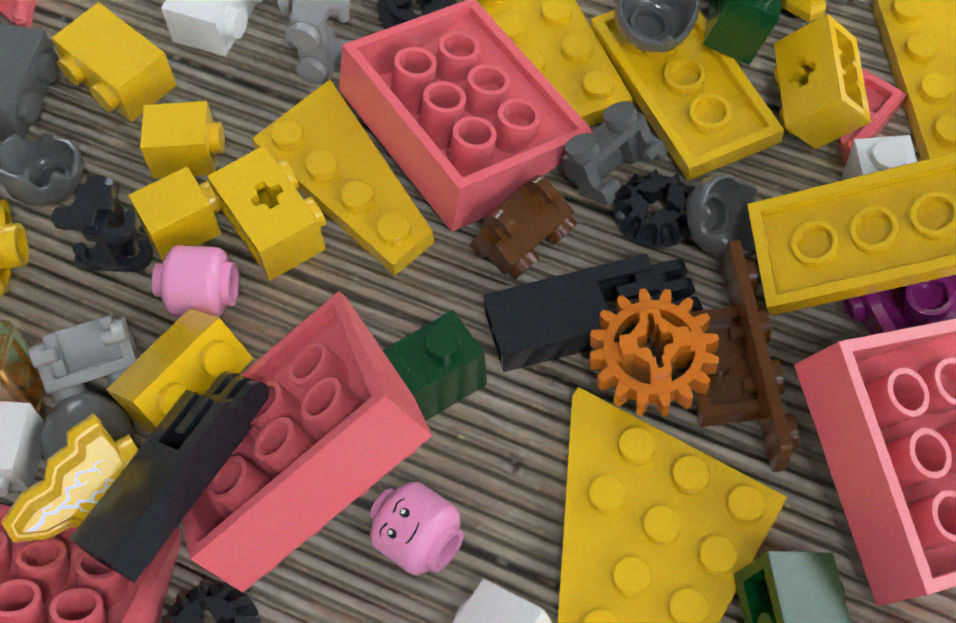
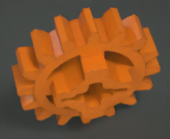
[590,288,719,417]

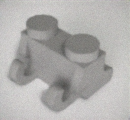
[277,0,351,84]
[28,313,139,403]

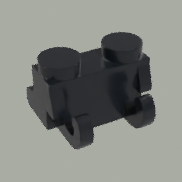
[51,175,153,272]

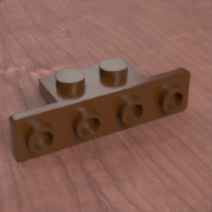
[687,240,799,473]

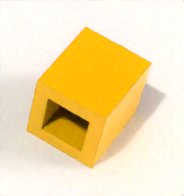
[140,101,225,179]
[128,166,222,262]

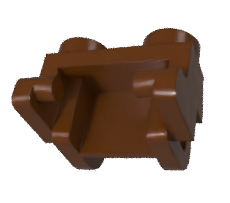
[470,175,578,280]

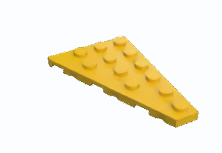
[558,387,787,623]

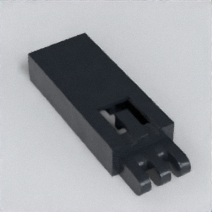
[483,253,703,373]
[69,371,269,583]

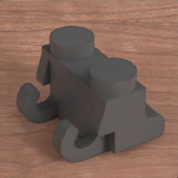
[560,101,667,206]

